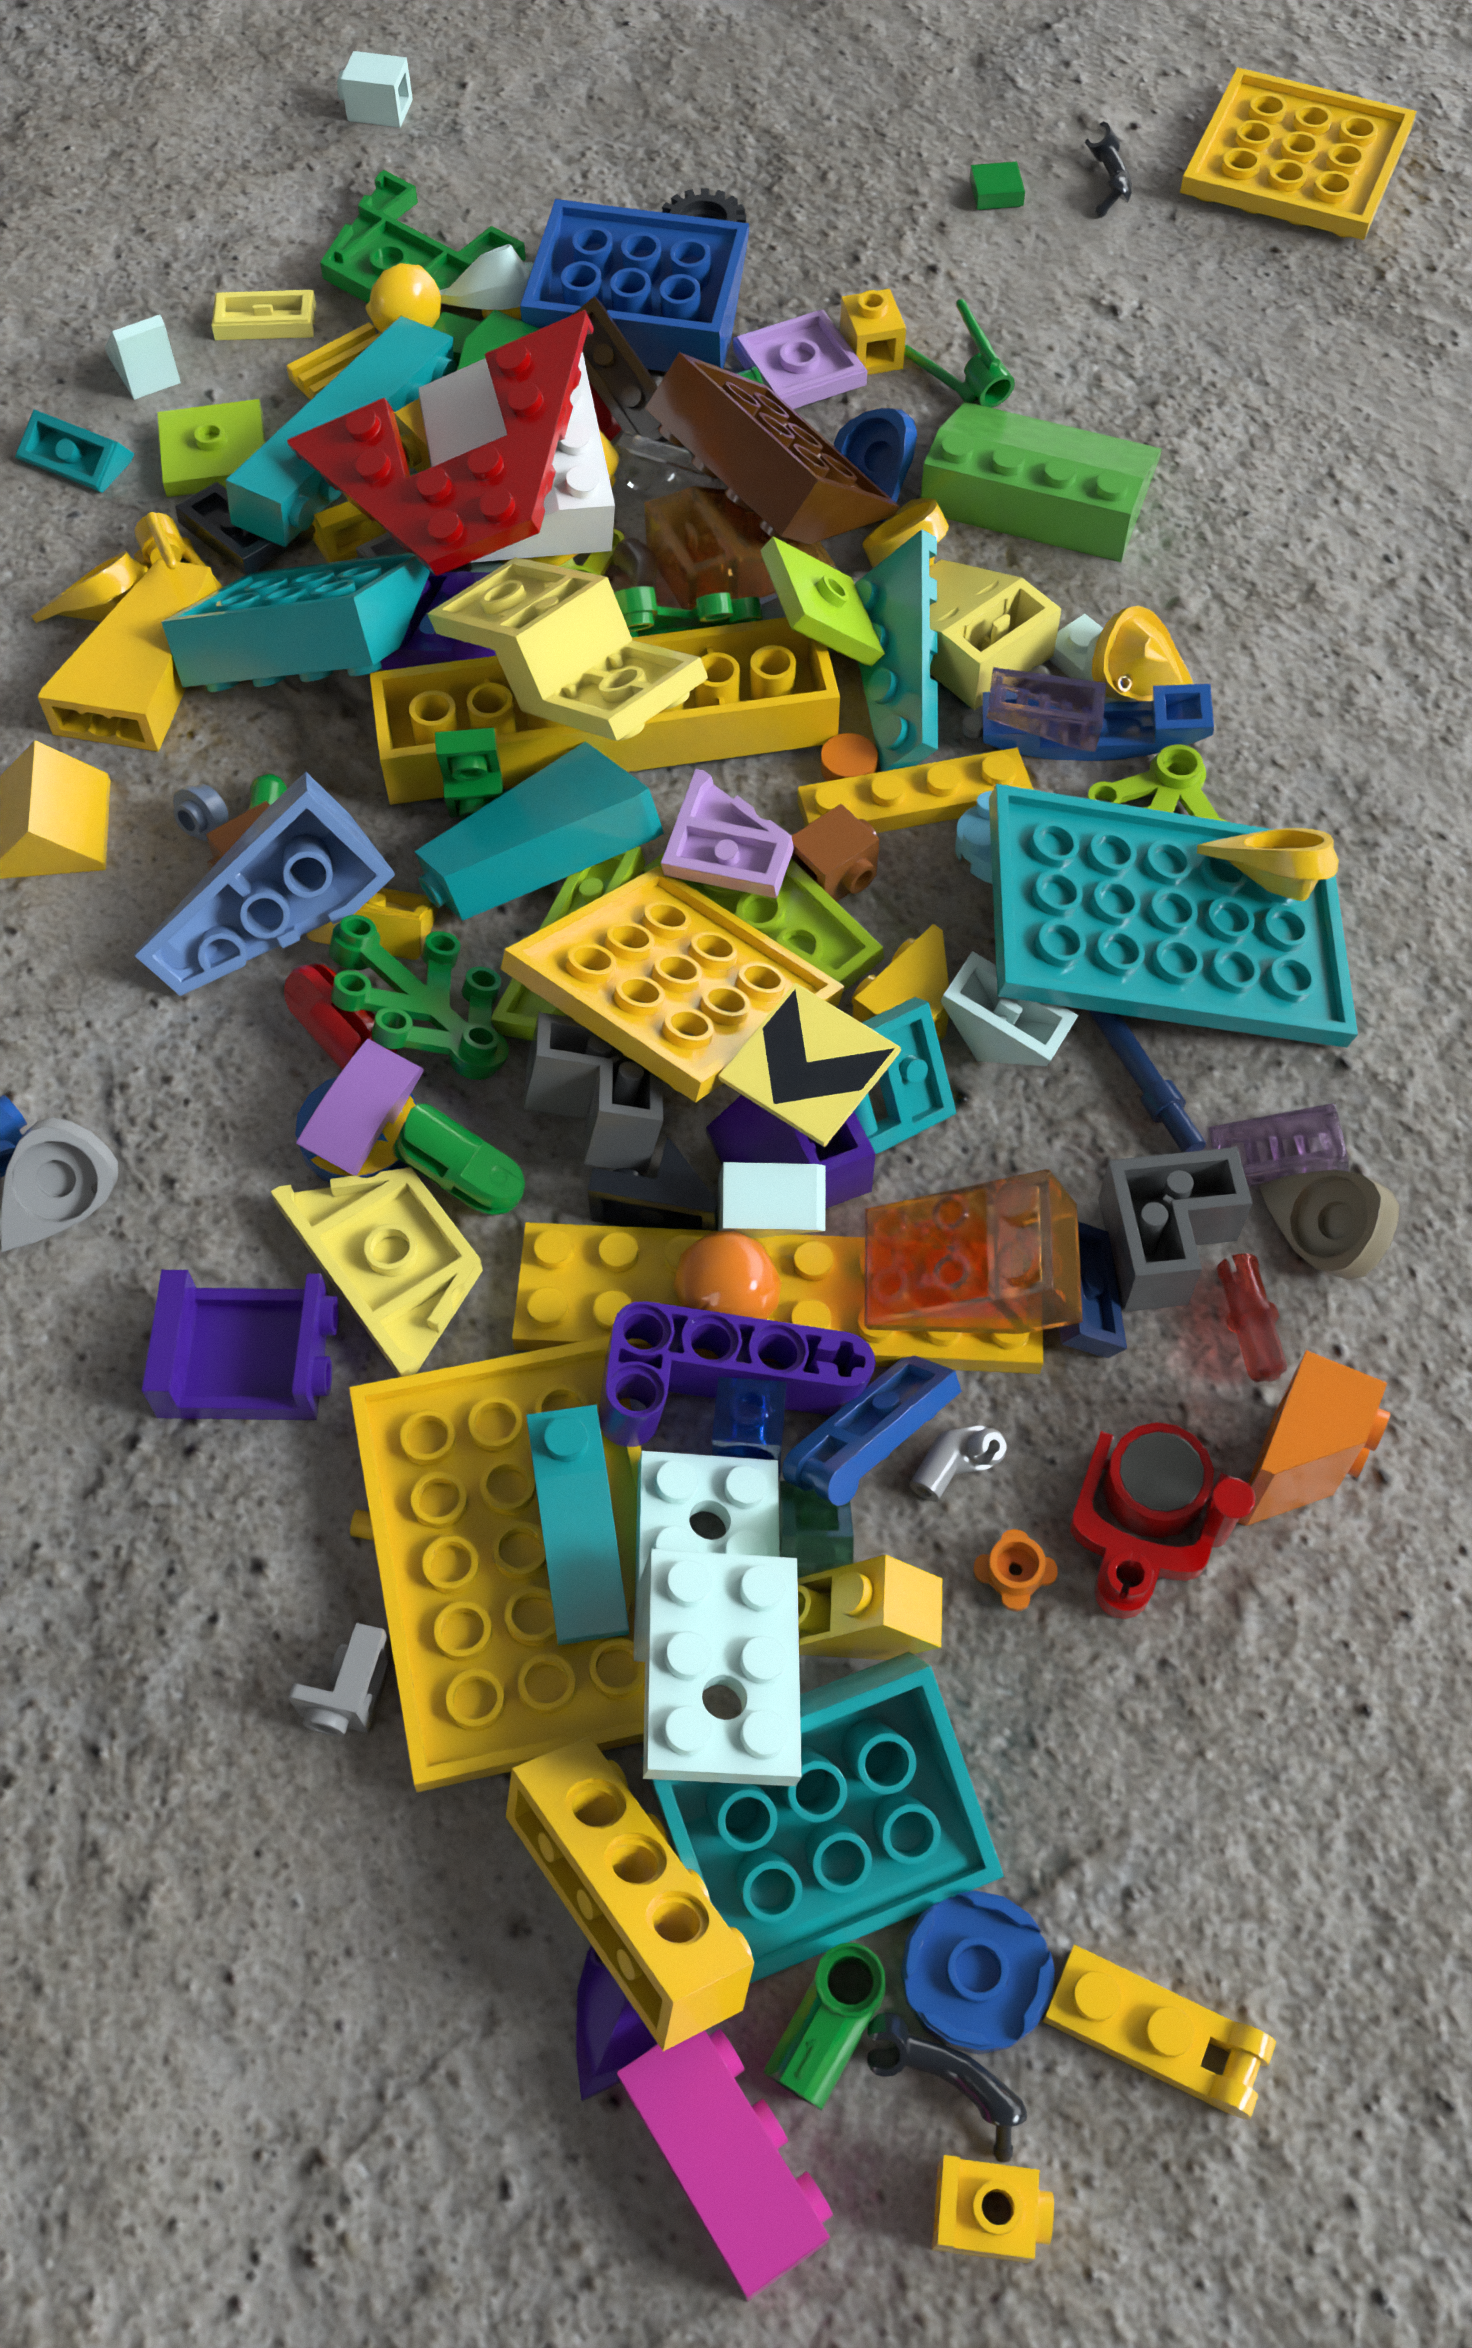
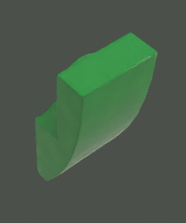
[435,728,505,821]

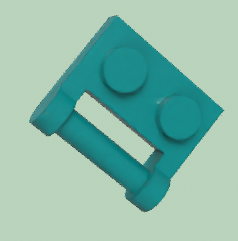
[854,997,957,1154]

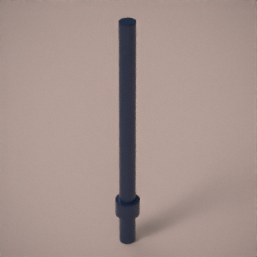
[1088,1010,1206,1153]

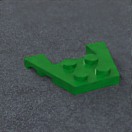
[320,170,526,303]

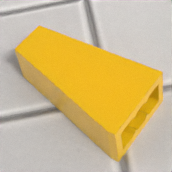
[38,559,217,752]

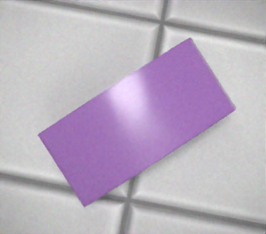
[296,1039,424,1176]

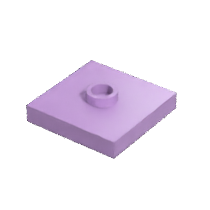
[733,309,867,409]

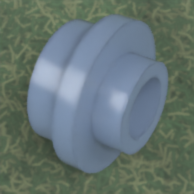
[173,784,228,841]

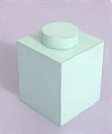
[337,51,413,128]

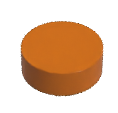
[821,733,878,781]

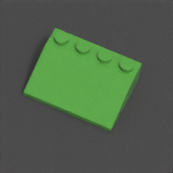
[921,402,1162,562]

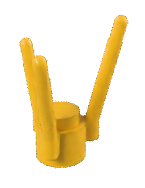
[134,512,223,591]

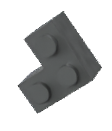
[523,1012,663,1174]
[1098,1147,1253,1312]

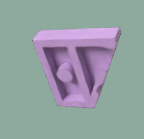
[661,769,794,898]

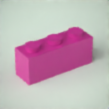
[617,2028,833,2302]

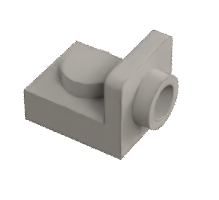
[288,1623,393,1737]

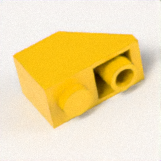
[851,924,949,1042]
[797,1554,942,1660]

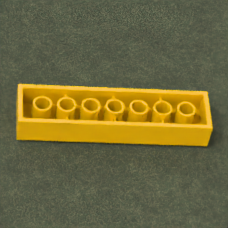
[369,617,840,805]

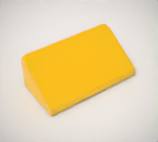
[307,888,439,960]

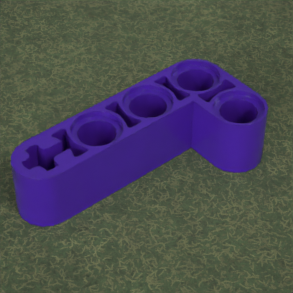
[598,1301,876,1447]

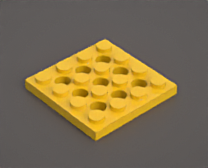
[1180,67,1417,240]
[501,866,845,1102]

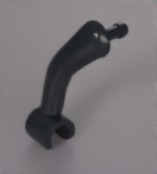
[1085,121,1132,218]
[867,2012,1028,2162]

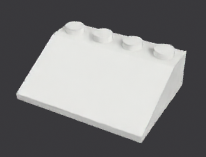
[419,352,615,563]

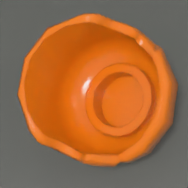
[673,1231,782,1320]

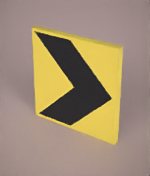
[718,983,901,1147]

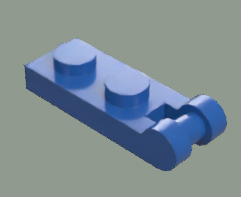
[782,1355,962,1506]

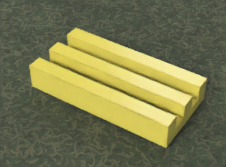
[212,290,316,340]

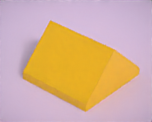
[0,741,111,879]

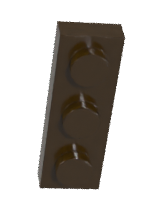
[571,296,668,459]

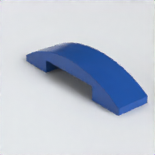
[983,684,1214,761]

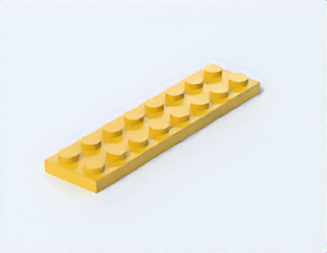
[512,1222,1043,1374]

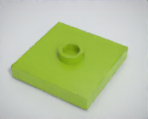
[157,399,266,497]
[760,537,885,667]

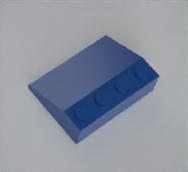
[520,199,749,372]

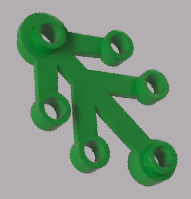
[614,586,763,638]
[329,915,509,1080]

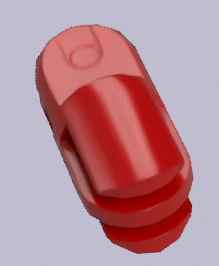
[284,963,397,1070]

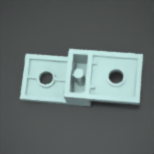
[634,1451,801,1786]

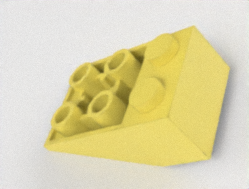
[929,559,1061,711]

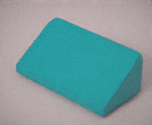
[15,409,135,493]

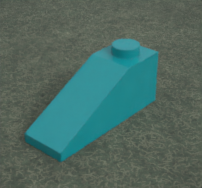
[526,1404,629,1646]

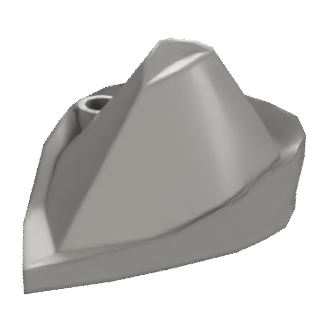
[0,1117,118,1252]

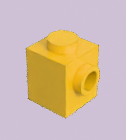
[840,288,906,375]

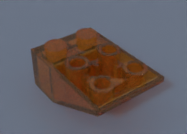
[644,486,836,610]
[864,1169,1083,1334]

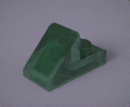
[780,1481,854,1578]

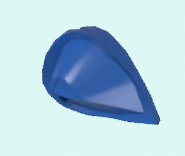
[834,408,917,523]

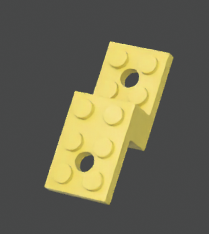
[427,557,708,741]

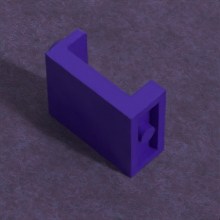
[142,1269,339,1420]

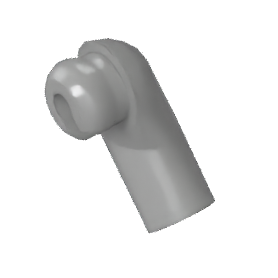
[909,1426,1007,1502]

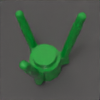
[904,298,1015,408]

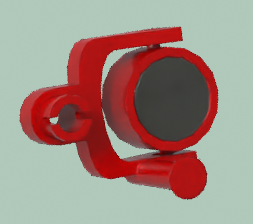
[1070,1422,1256,1619]

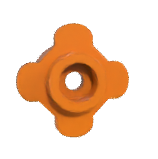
[973,1529,1058,1612]

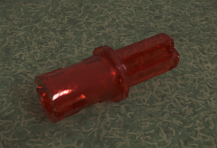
[1216,1253,1288,1382]

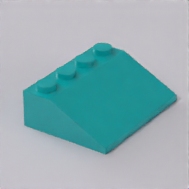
[161,552,430,692]
[640,1652,1005,1984]

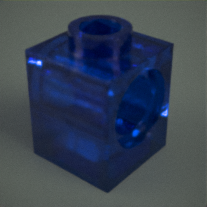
[712,1377,787,1477]

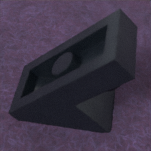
[587,1137,718,1231]

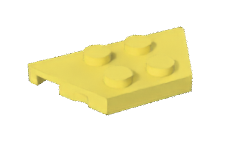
[271,1167,483,1377]

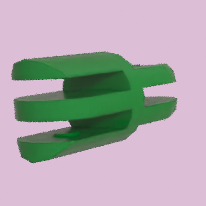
[392,1104,525,1216]

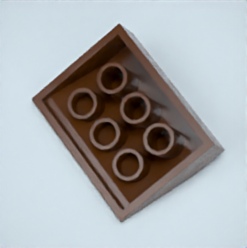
[645,352,900,544]

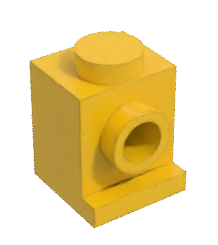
[932,2155,1054,2263]

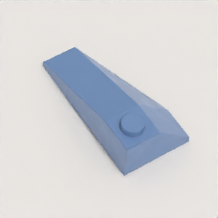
[135,772,395,996]

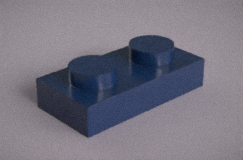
[1045,1216,1127,1358]

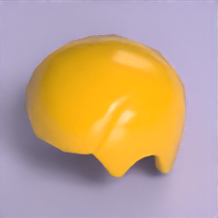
[365,263,441,333]

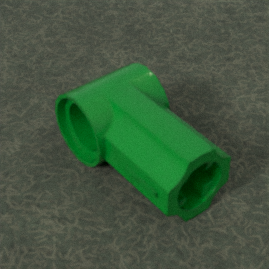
[762,1943,885,2111]

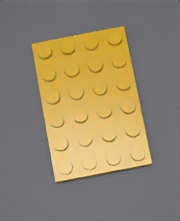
[349,1336,645,1792]

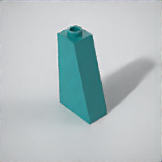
[414,741,664,921]

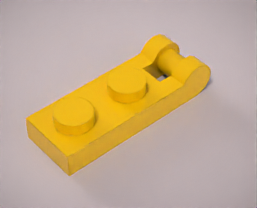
[1042,1944,1276,2120]

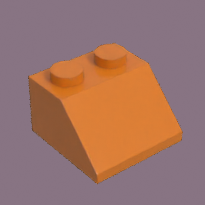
[1238,1350,1390,1526]

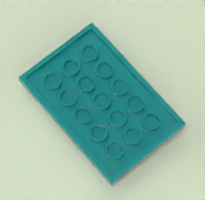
[989,784,1358,1048]

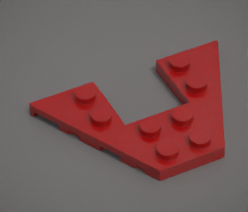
[287,310,594,576]

